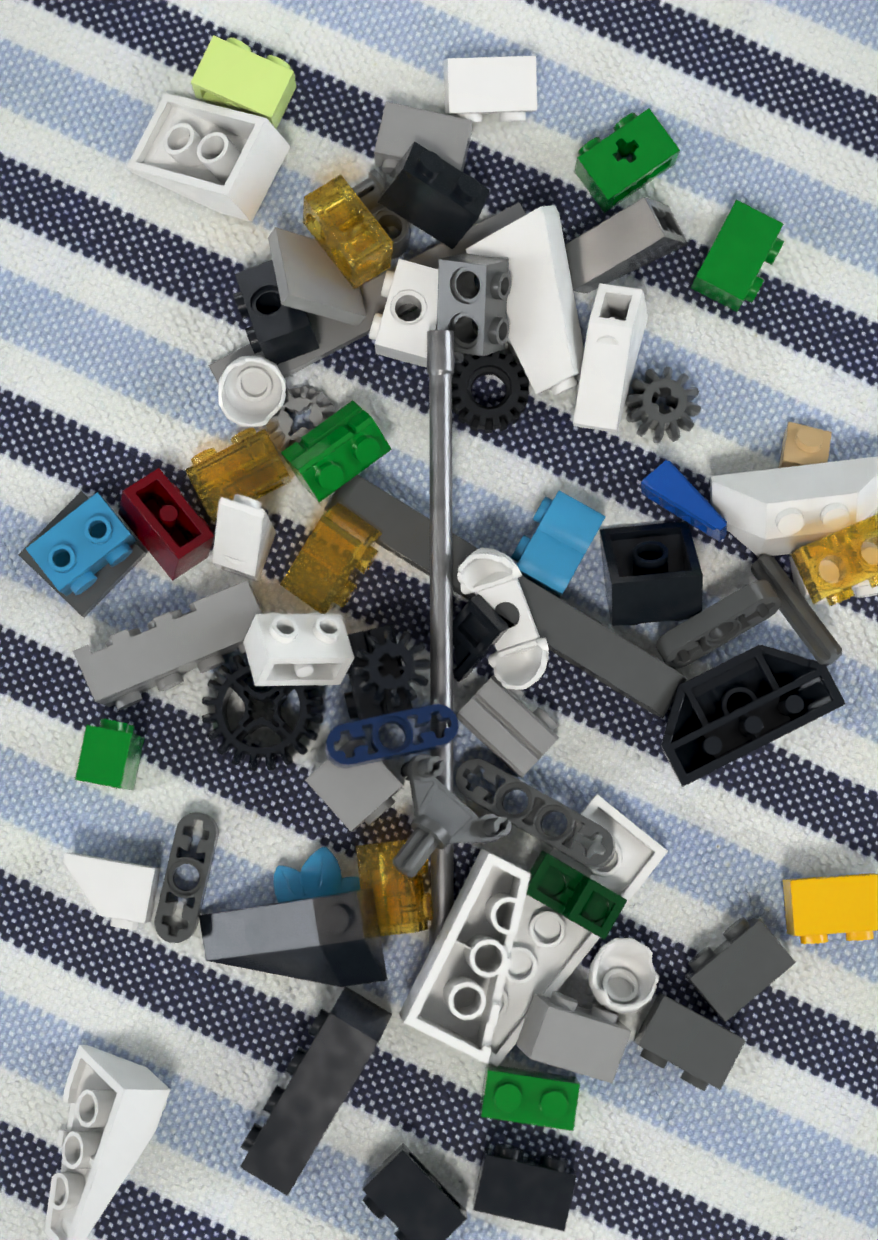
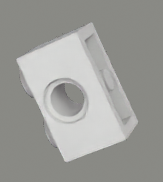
[369,259,439,368]

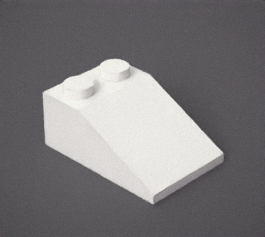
[126,93,291,222]

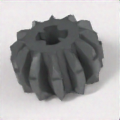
[625,367,701,443]

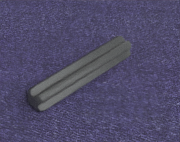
[751,555,842,666]

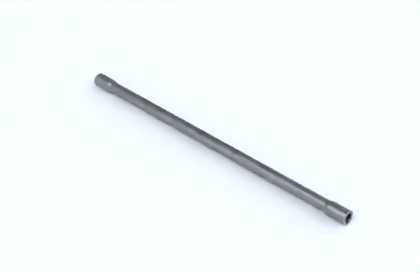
[427,330,454,952]

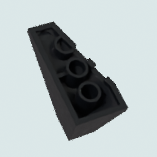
[199,888,388,987]

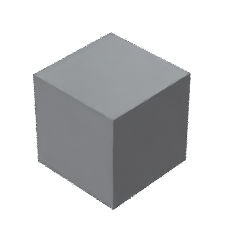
[305,739,404,832]

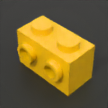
[782,873,878,944]

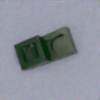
[526,850,628,940]

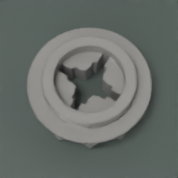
[267,386,336,451]

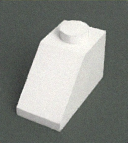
[63,852,161,930]

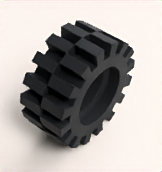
[452,350,529,433]

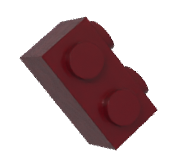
[118,468,214,581]

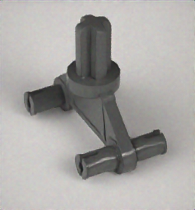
[392,754,512,878]

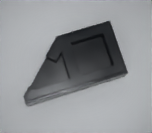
[453,594,509,682]

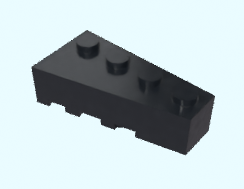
[240,987,392,1196]

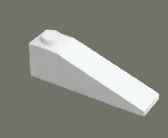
[44,1045,170,1240]

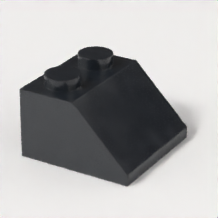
[600,521,703,626]

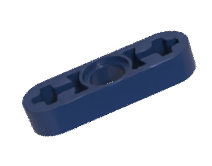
[325,704,458,768]

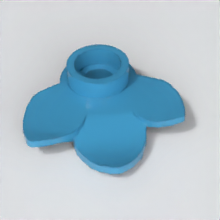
[273,847,364,903]

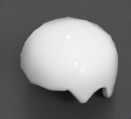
[218,355,287,427]
[589,938,659,1014]

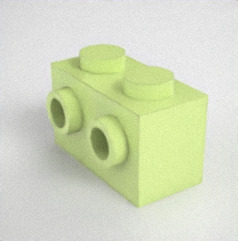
[191,35,297,129]

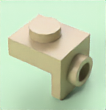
[778,421,832,468]

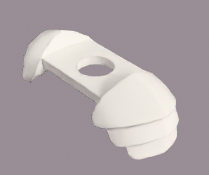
[457,547,549,689]

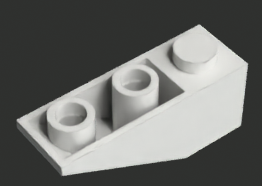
[573,283,648,433]
[212,494,276,582]

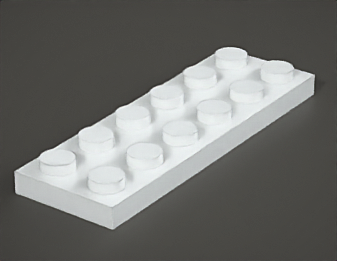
[489,794,668,1067]

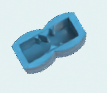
[511,491,606,598]

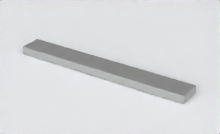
[208,202,526,383]

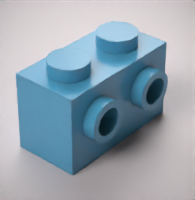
[26,492,137,596]

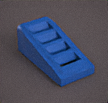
[641,460,727,542]

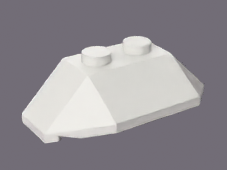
[710,456,878,557]

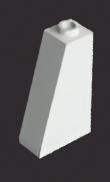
[465,205,584,396]

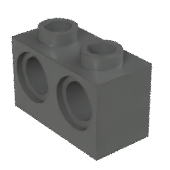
[437,253,511,356]

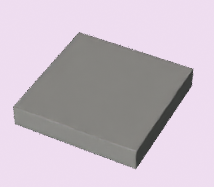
[268,227,366,326]

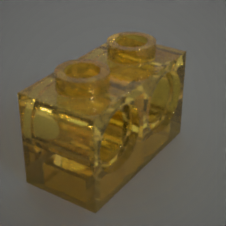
[303,174,394,289]
[791,514,878,606]

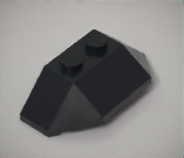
[661,644,846,787]

